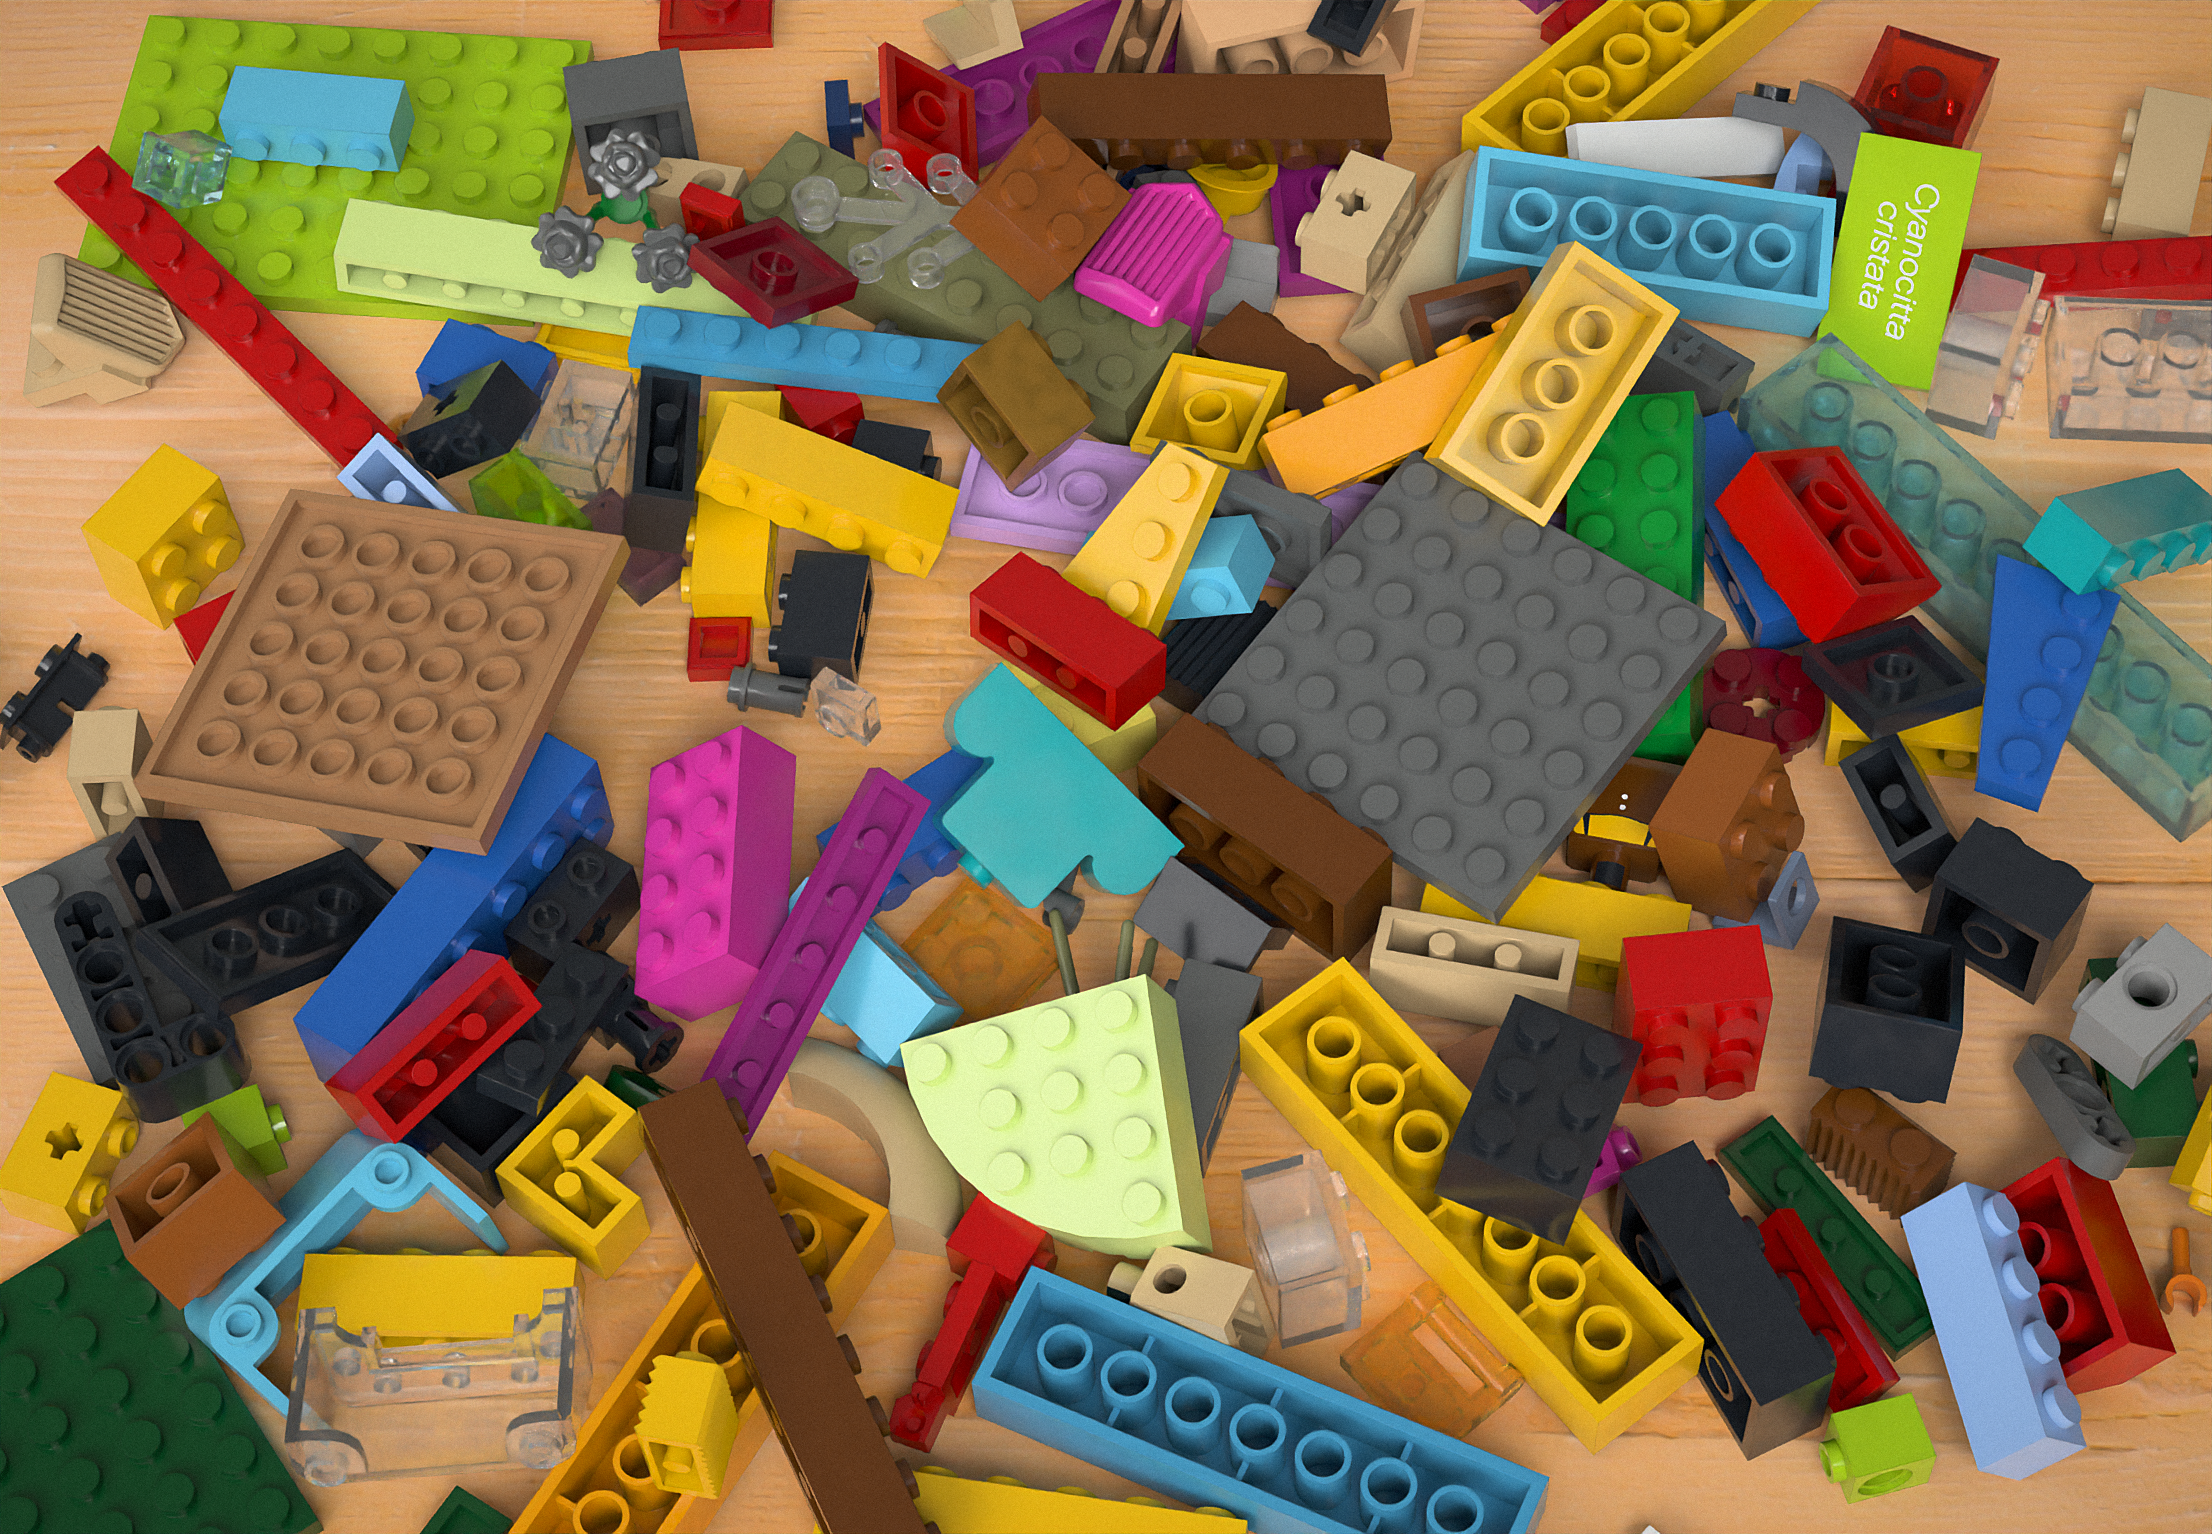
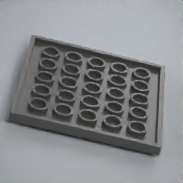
[1192,451,1727,925]

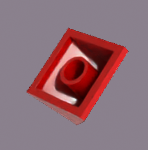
[878,41,979,190]

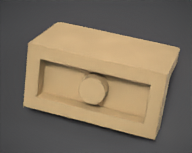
[923,0,1024,70]

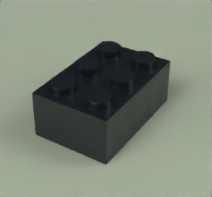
[1808,916,1966,1104]
[1434,994,1644,1246]

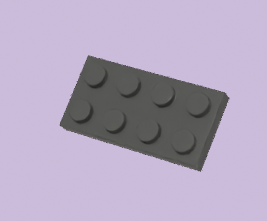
[2,831,204,1090]

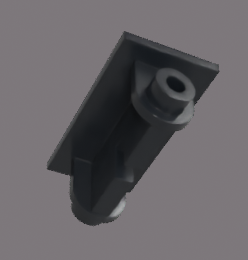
[0,633,111,763]

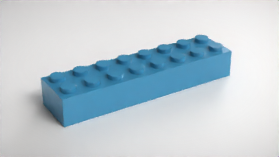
[971,1265,1549,1534]

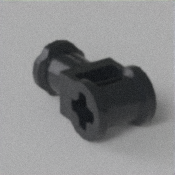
[592,950,684,1075]

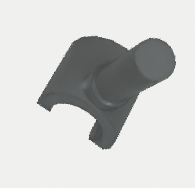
[1042,862,1085,935]

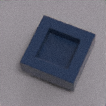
[824,79,865,160]

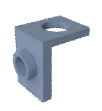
[1712,851,1820,950]

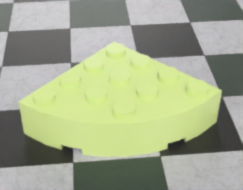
[899,974,1213,1260]

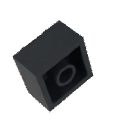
[1921,817,2094,1005]

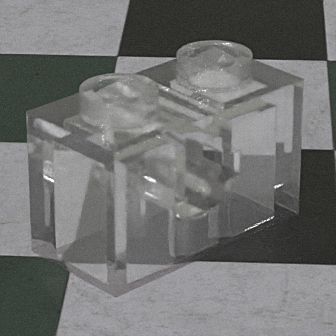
[519,359,636,504]

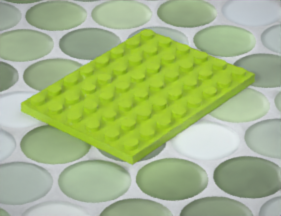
[77,15,595,327]

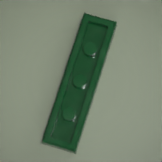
[1718,1115,1936,1362]

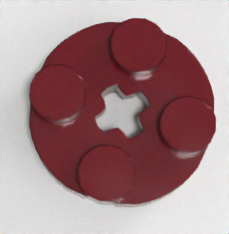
[1703,648,1825,764]

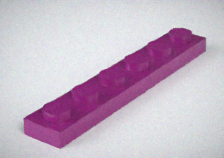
[699,767,932,1146]

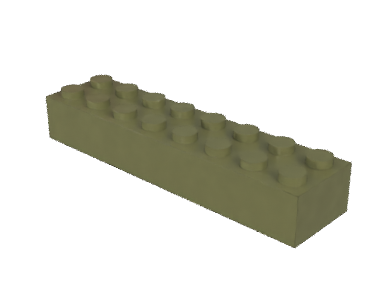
[738,131,1192,447]

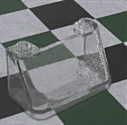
[284,1286,594,1487]

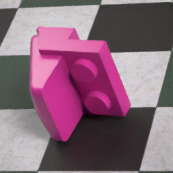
[1073,182,1234,350]

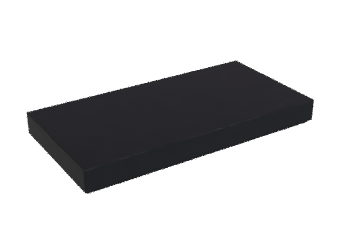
[135,848,398,1022]

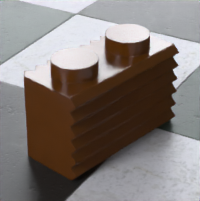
[1802,1086,1957,1228]

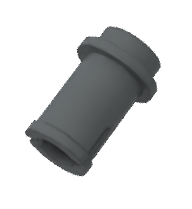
[727,662,810,718]

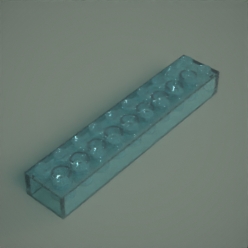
[1736,332,2212,843]

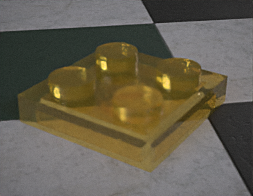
[900,876,1059,1028]

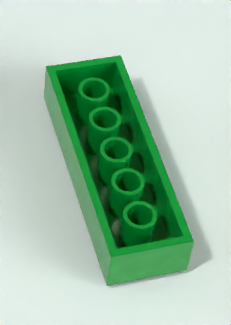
[1566,391,1706,766]

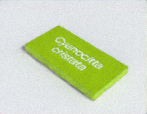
[1810,132,1982,393]

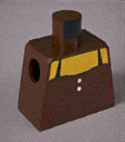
[1566,756,1684,892]

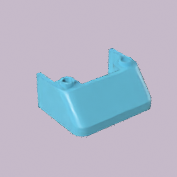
[184,1128,510,1449]

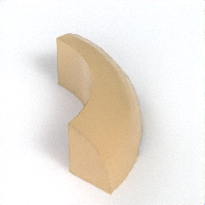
[787,1036,964,1258]

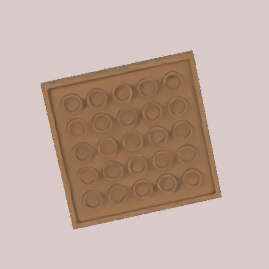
[133,489,631,856]

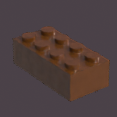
[1137,712,1393,963]

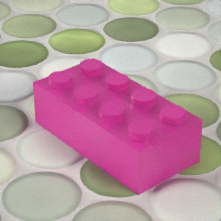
[634,725,797,1023]

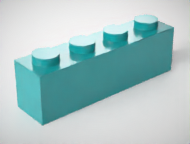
[2022,468,2212,596]

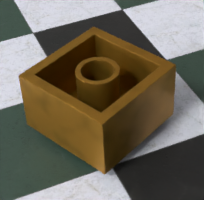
[935,319,1097,492]

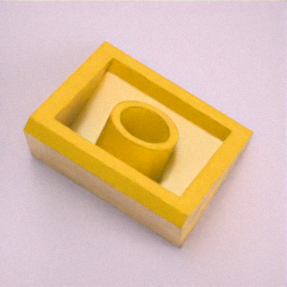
[1129,353,1288,471]

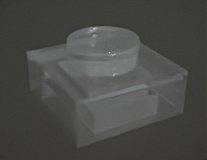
[810,666,881,747]

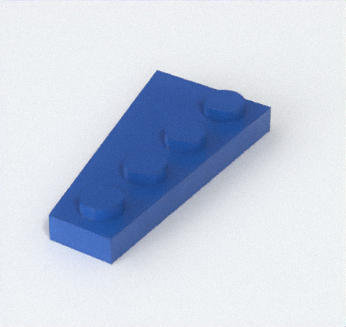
[1974,554,2121,813]

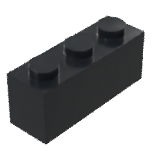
[621,365,702,554]

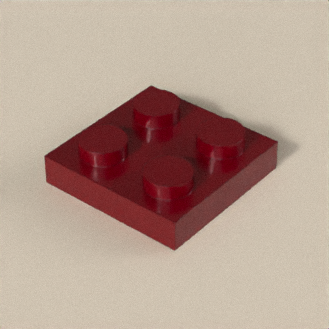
[687,216,860,330]

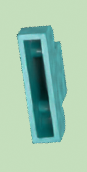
[932,662,1185,909]

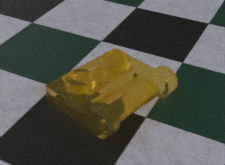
[1340,1280,1526,1440]

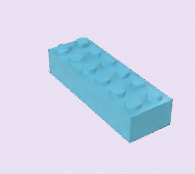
[1456,145,1836,338]

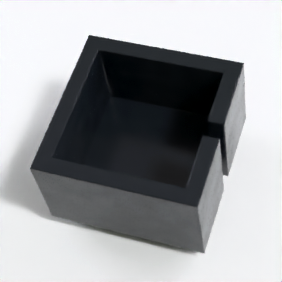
[406,1057,578,1209]

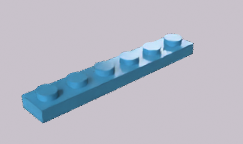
[627,305,982,403]

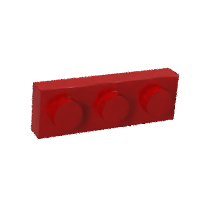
[1758,1208,1901,1413]

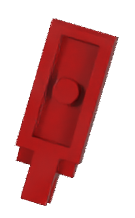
[889,1260,1007,1454]

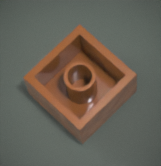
[949,115,1132,303]
[1648,728,1805,924]
[102,1111,287,1311]

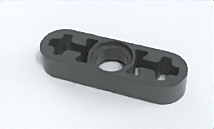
[2013,1034,2137,1181]

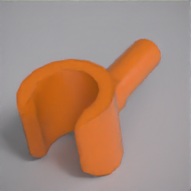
[2159,1227,2208,1317]

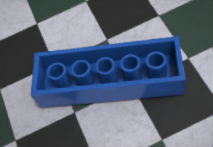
[293,732,615,1083]

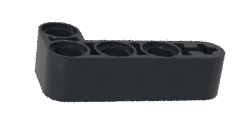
[54,891,252,1124]

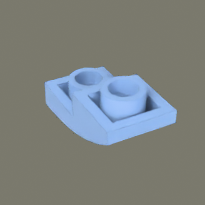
[1773,132,1833,196]

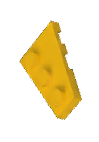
[1061,442,1230,637]

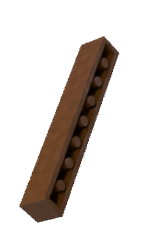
[638,1077,941,1534]

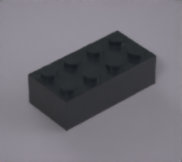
[1611,1140,1837,1461]

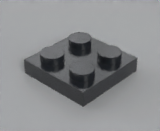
[1801,615,1985,741]

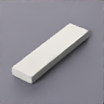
[1565,117,1785,180]

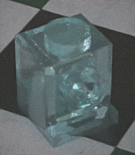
[131,129,233,209]

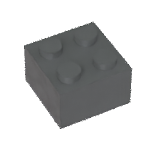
[562,48,699,195]

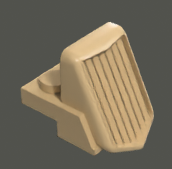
[23,253,186,408]

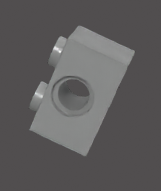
[2069,923,2212,1090]

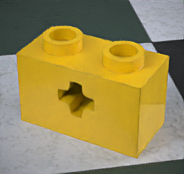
[0,1071,139,1236]

